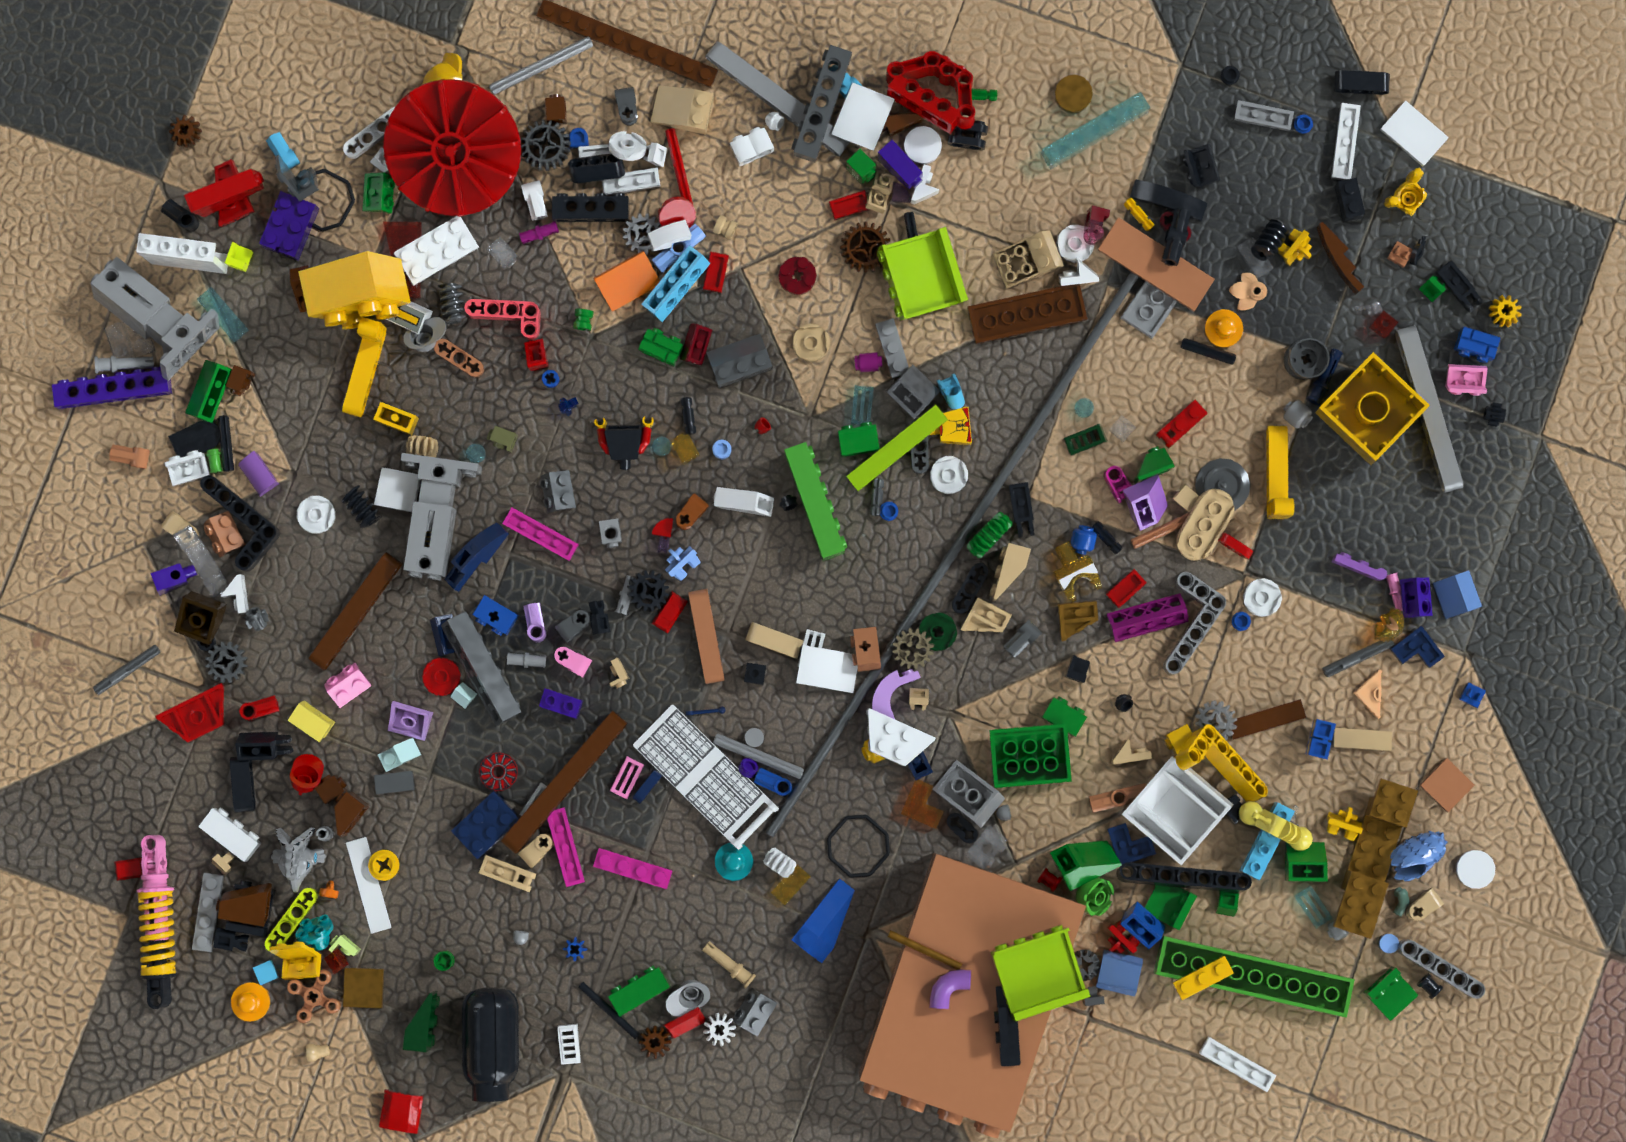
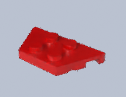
[155,683,224,743]

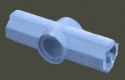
[652,224,706,273]

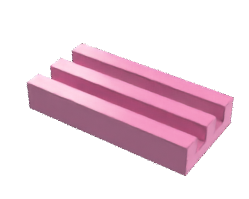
[610,756,644,799]

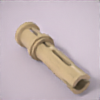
[702,941,756,989]

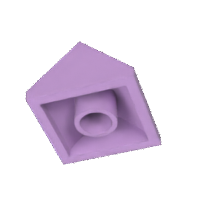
[388,701,433,741]

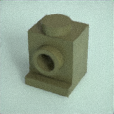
[487,426,518,453]

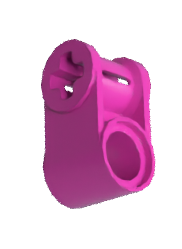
[1104,466,1132,504]

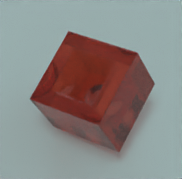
[1369,310,1398,339]

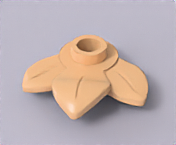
[1229,273,1267,310]

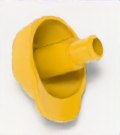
[423,53,462,84]

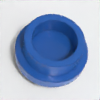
[1294,114,1313,134]
[880,502,898,521]
[1231,612,1251,631]

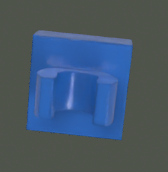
[1459,682,1486,708]

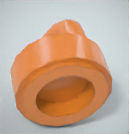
[319,880,339,899]

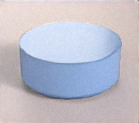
[712,440,731,460]
[1379,934,1399,953]

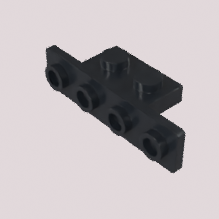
[994,986,1021,1066]

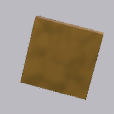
[343,968,384,1008]

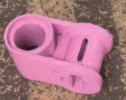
[554,647,592,677]

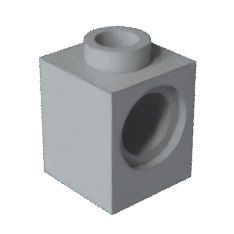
[599,518,622,548]

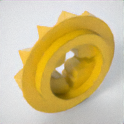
[368,850,400,881]

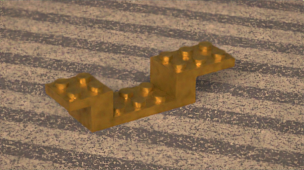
[1333,778,1418,939]

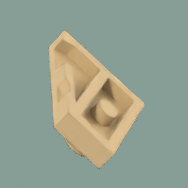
[961,597,1012,632]

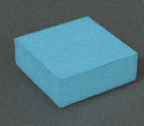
[253,960,279,985]

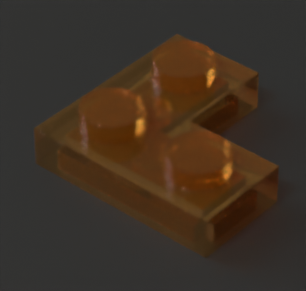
[901,779,944,829]

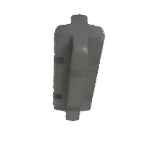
[870,478,884,516]

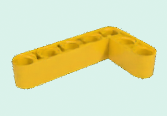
[342,317,387,417]
[1266,426,1294,519]
[1175,724,1268,802]

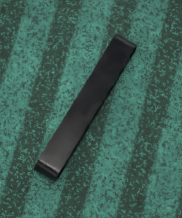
[1116,862,1252,893]

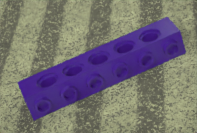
[52,367,172,409]

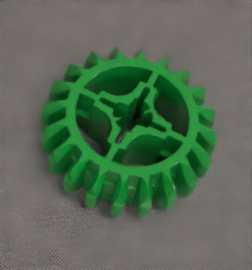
[967,512,1012,558]

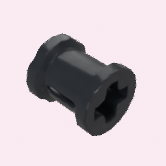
[1417,973,1443,999]

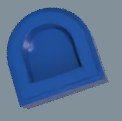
[569,128,589,149]

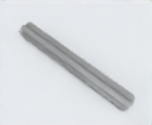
[713,733,804,779]

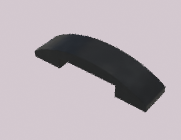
[1129,179,1208,222]

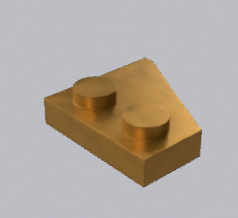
[1058,600,1098,641]

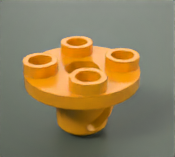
[1205,309,1243,348]
[231,982,270,1021]

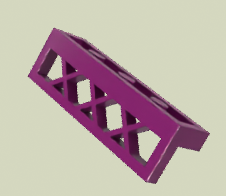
[1107,593,1189,642]

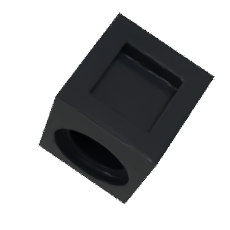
[744,663,766,685]

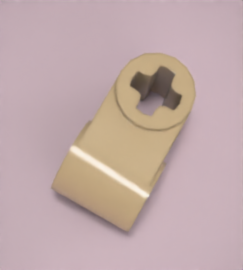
[161,510,199,543]
[518,833,554,868]
[1405,888,1444,921]

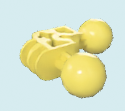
[1239,801,1313,851]

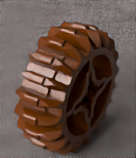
[840,222,890,273]

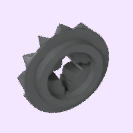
[1075,950,1100,981]

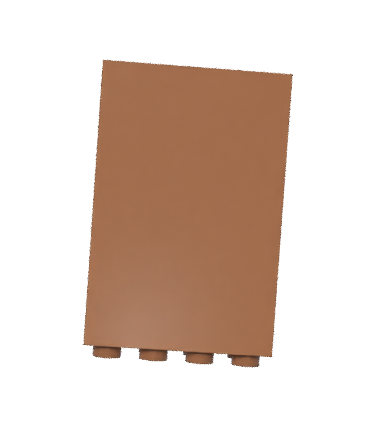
[859,853,1086,1139]

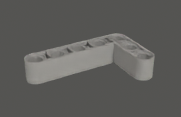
[1163,572,1226,675]

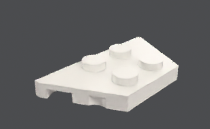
[866,708,936,766]

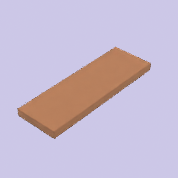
[1098,217,1215,312]

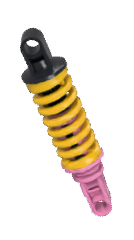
[136,835,177,1009]

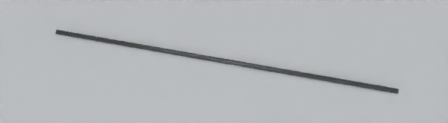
[765,272,1138,837]

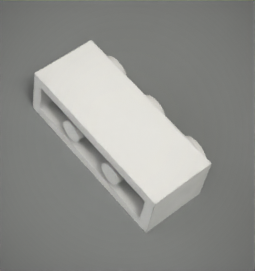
[198,807,261,862]

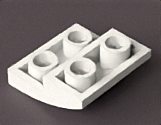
[374,467,421,512]

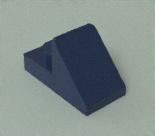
[908,751,933,780]

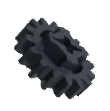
[627,570,669,611]

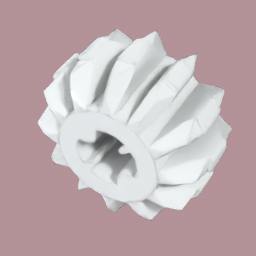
[763,848,796,878]
[703,1013,736,1046]

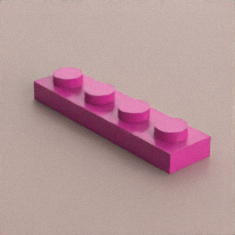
[502,507,579,561]
[547,807,585,887]
[593,848,673,889]

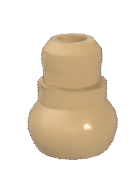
[305,1044,330,1062]

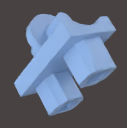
[665,546,700,581]

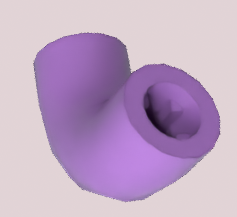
[929,969,971,1009]

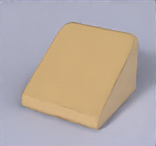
[1172,484,1199,513]

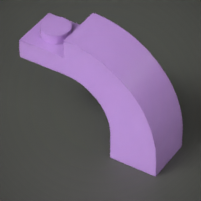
[872,669,921,719]

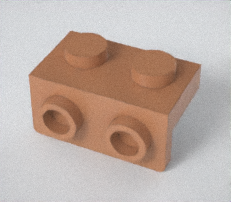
[204,511,245,558]

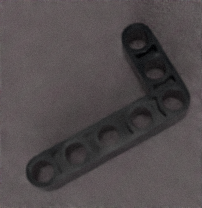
[200,475,280,572]

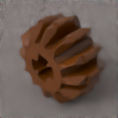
[169,115,202,148]
[639,1025,672,1059]

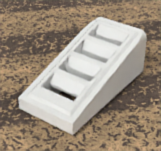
[557,1024,581,1065]

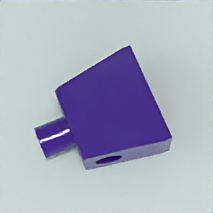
[150,563,197,596]

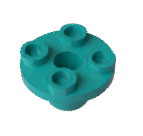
[715,842,753,881]
[295,914,334,951]

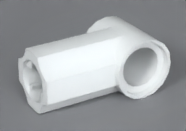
[521,180,548,221]

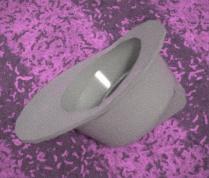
[404,317,446,352]
[666,979,710,1017]

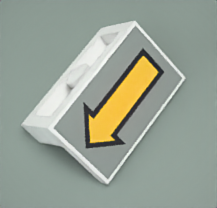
[386,301,433,334]

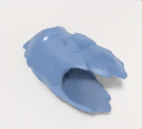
[1390,831,1448,882]

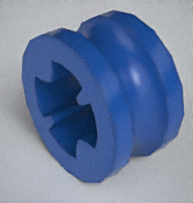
[542,370,560,388]

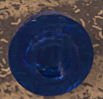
[558,397,579,416]

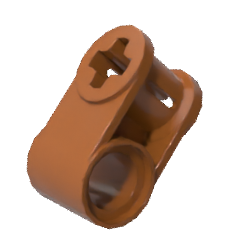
[676,493,709,530]

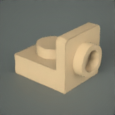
[609,658,630,689]

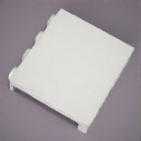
[136,233,228,274]

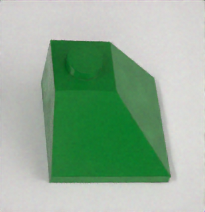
[1134,446,1175,484]

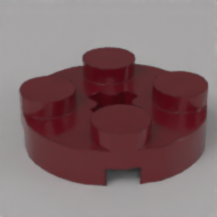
[779,257,817,296]

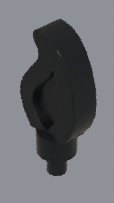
[1410,236,1426,266]

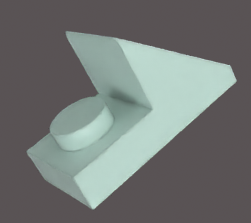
[378,738,421,772]

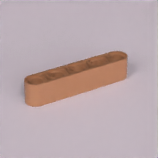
[688,589,725,684]

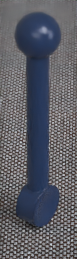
[685,706,726,715]

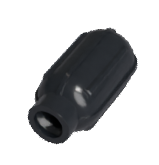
[462,987,519,1102]

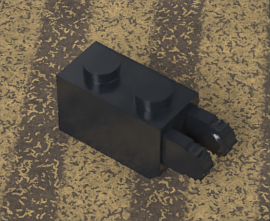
[235,732,293,761]

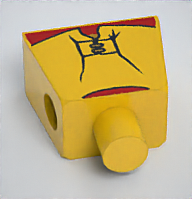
[930,407,972,445]

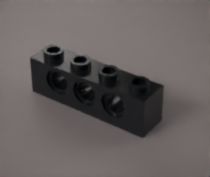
[552,193,630,223]

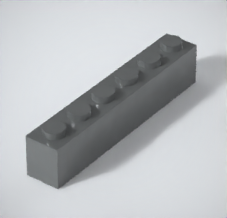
[441,611,521,726]

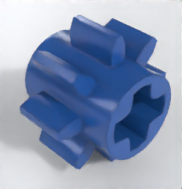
[563,937,588,961]

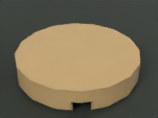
[792,323,830,362]

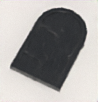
[168,421,220,458]

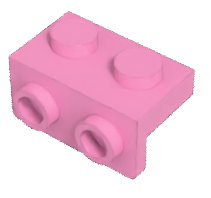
[1445,364,1488,396]
[324,663,371,708]

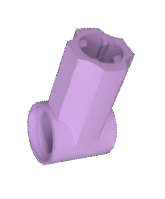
[523,603,546,642]

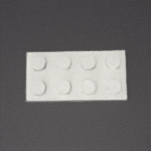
[393,216,479,286]

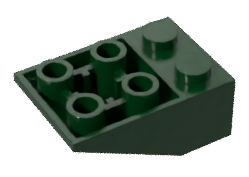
[403,991,440,1052]

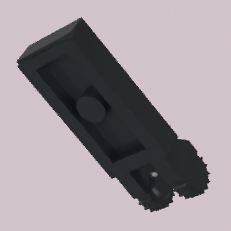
[1435,260,1483,313]
[1009,482,1035,538]

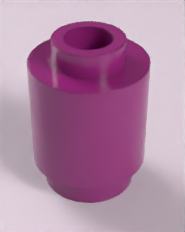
[855,352,882,372]

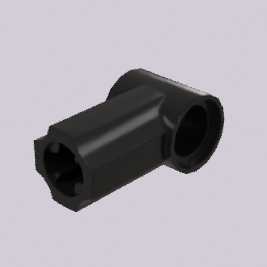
[161,198,199,232]

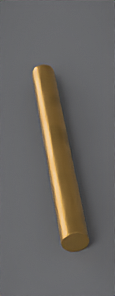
[887,930,963,970]

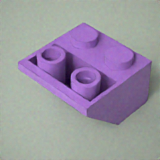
[1123,474,1168,531]

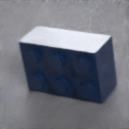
[451,791,521,859]

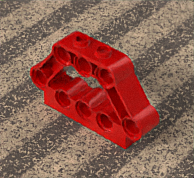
[886,51,975,134]

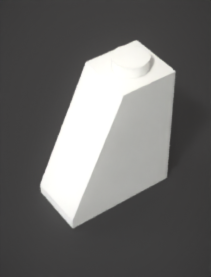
[713,487,774,517]

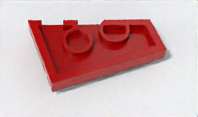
[214,159,255,228]

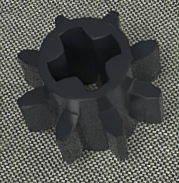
[1483,402,1506,427]

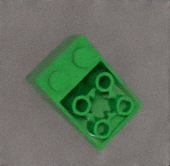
[1050,840,1122,891]

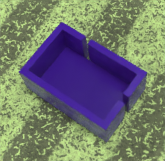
[259,191,319,261]

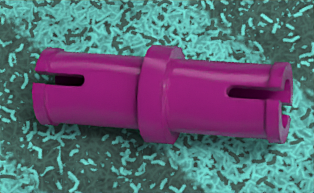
[519,221,559,244]

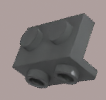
[540,470,576,513]
[733,988,777,1036]

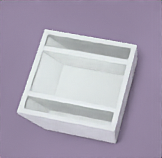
[1122,756,1234,865]

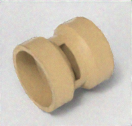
[713,215,738,240]

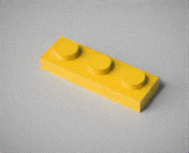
[1172,956,1234,1000]

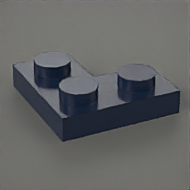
[1390,626,1445,668]
[1107,823,1156,864]

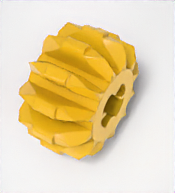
[1489,295,1522,327]

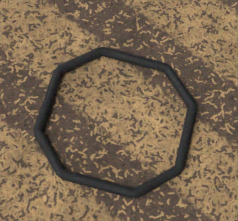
[295,169,355,231]
[827,815,890,878]

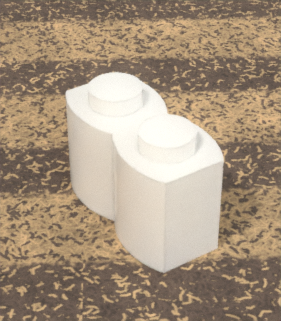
[730,127,774,166]

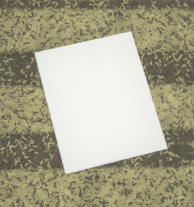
[832,83,895,151]

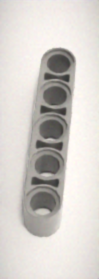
[1398,939,1485,999]

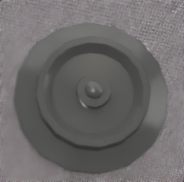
[1195,458,1250,511]

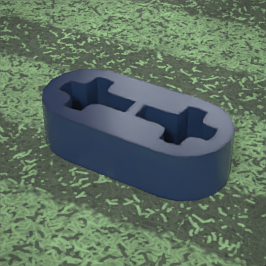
[633,770,663,804]

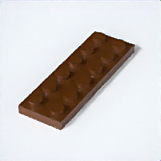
[967,284,1088,344]

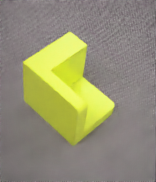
[225,242,253,272]

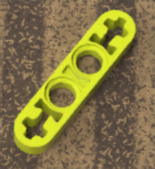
[265,888,318,951]

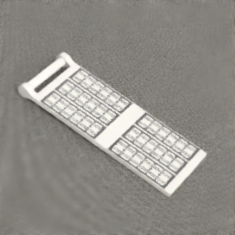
[633,705,779,850]

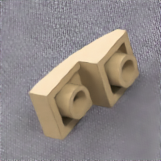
[865,170,894,214]

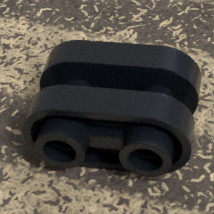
[947,121,988,151]

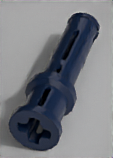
[1306,348,1343,406]

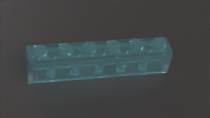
[1041,92,1150,170]

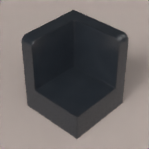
[1065,655,1090,683]
[1225,794,1242,824]

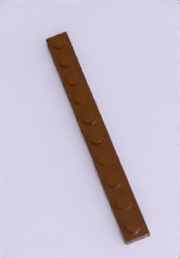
[536,0,718,88]

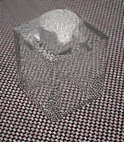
[486,237,517,269]

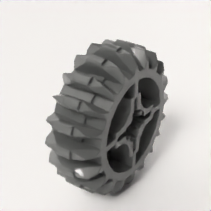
[521,119,571,171]

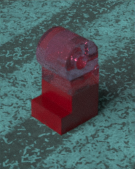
[1083,205,1110,245]

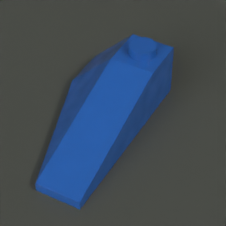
[791,878,855,963]

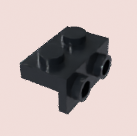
[1183,144,1221,188]

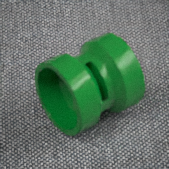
[572,308,594,331]
[433,951,455,971]

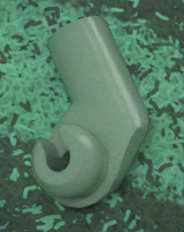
[1393,887,1410,917]

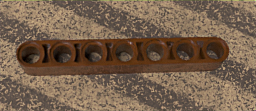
[309,552,402,671]

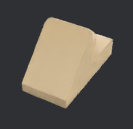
[1111,739,1152,765]

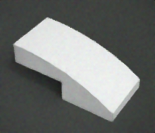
[647,220,692,251]

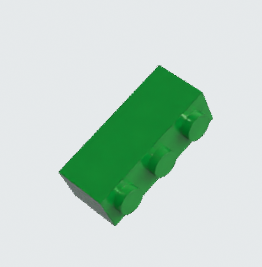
[185,360,232,423]
[608,965,671,1017]

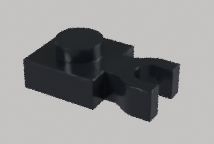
[588,600,611,635]
[213,928,249,952]

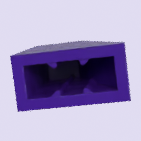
[878,140,923,189]

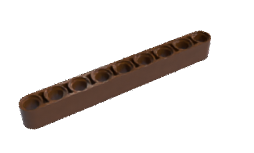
[501,711,628,854]

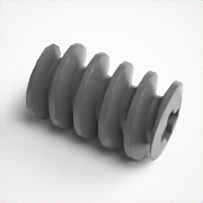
[438,283,466,324]

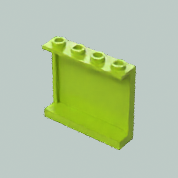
[877,227,968,321]
[991,925,1091,1021]

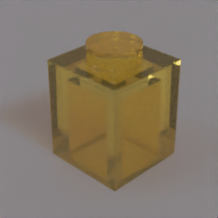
[671,433,700,465]

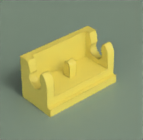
[288,701,335,742]

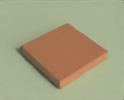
[1419,758,1475,813]

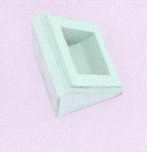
[450,682,477,709]

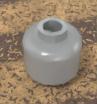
[1283,400,1313,429]

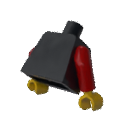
[594,416,654,470]

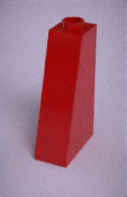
[184,169,264,217]

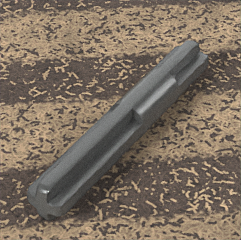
[1323,637,1394,677]
[93,645,161,695]

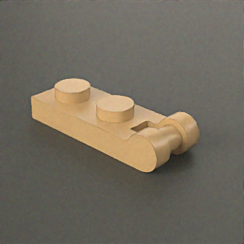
[479,855,536,892]

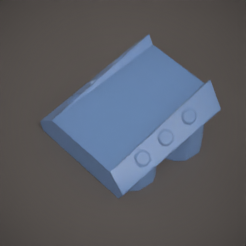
[1096,950,1143,997]

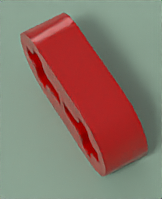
[1218,532,1254,560]

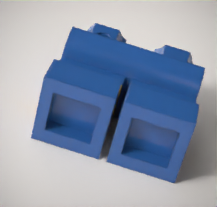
[1305,719,1336,760]

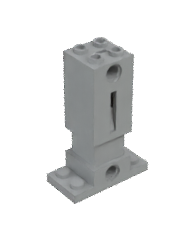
[91,257,220,381]
[401,453,482,581]

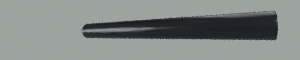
[578,982,640,1039]

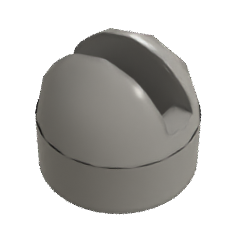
[996,805,1011,821]
[513,930,529,945]

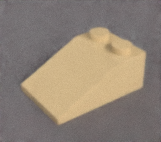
[650,86,714,135]

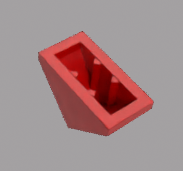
[524,338,549,371]

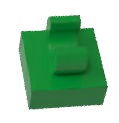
[1419,276,1446,302]

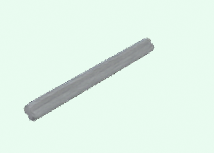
[489,37,593,95]

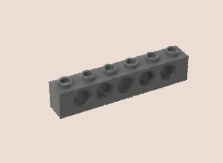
[791,45,852,163]

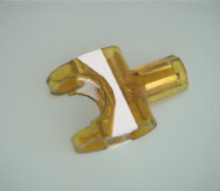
[1054,541,1102,603]

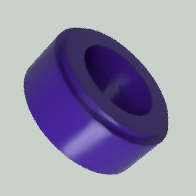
[738,758,759,778]

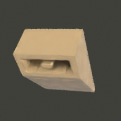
[993,231,1064,289]
[989,543,1031,602]

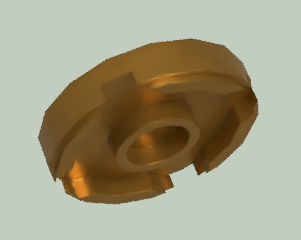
[1055,75,1093,113]

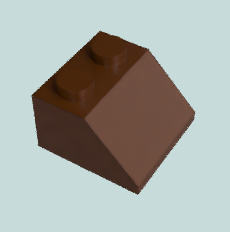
[334,792,370,837]

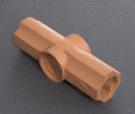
[1088,783,1146,813]

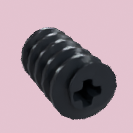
[1251,219,1289,261]
[342,485,382,528]

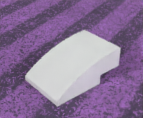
[796,645,857,693]

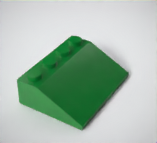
[989,724,1072,788]

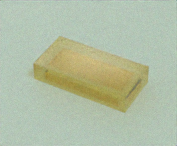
[771,864,811,905]

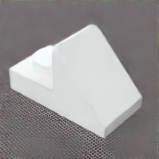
[911,164,939,205]
[1058,258,1099,286]
[221,574,249,614]

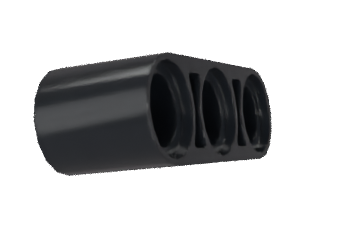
[1334,70,1390,95]
[568,153,626,183]
[230,757,256,813]

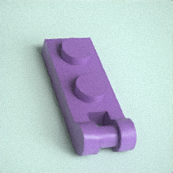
[1331,552,1387,581]

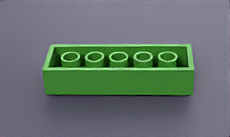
[784,442,847,561]

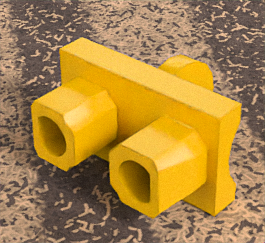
[1278,229,1312,266]
[1327,807,1363,841]

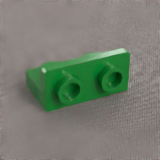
[362,172,395,213]

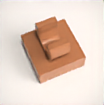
[1387,241,1413,268]

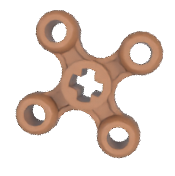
[287,969,341,1023]

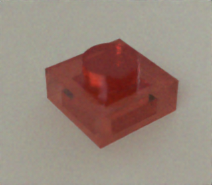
[324,948,349,975]

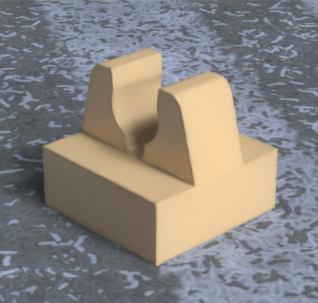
[909,688,929,711]
[212,852,234,876]

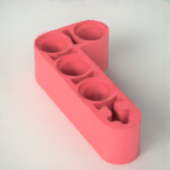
[464,299,541,340]

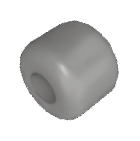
[1327,921,1349,941]

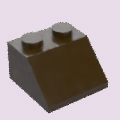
[174,591,227,645]

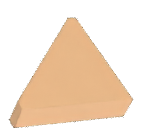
[1353,669,1382,719]

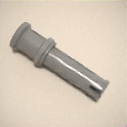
[94,356,154,374]

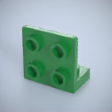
[1144,878,1197,930]
[1363,966,1418,1021]

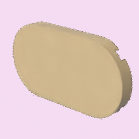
[1176,489,1234,561]

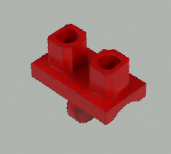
[1107,919,1140,954]

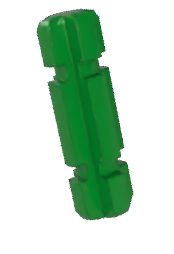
[971,88,998,101]

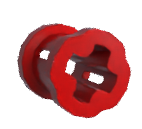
[1037,868,1062,892]

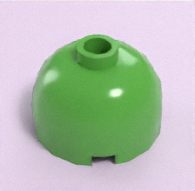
[1076,877,1114,916]

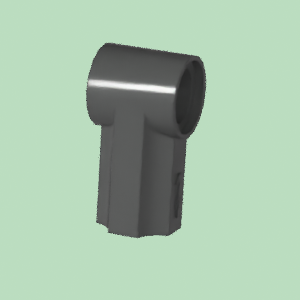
[1003,620,1042,658]

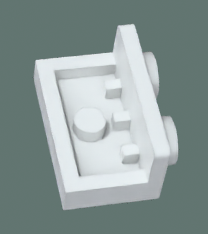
[164,450,210,486]

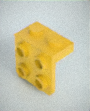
[269,942,321,980]

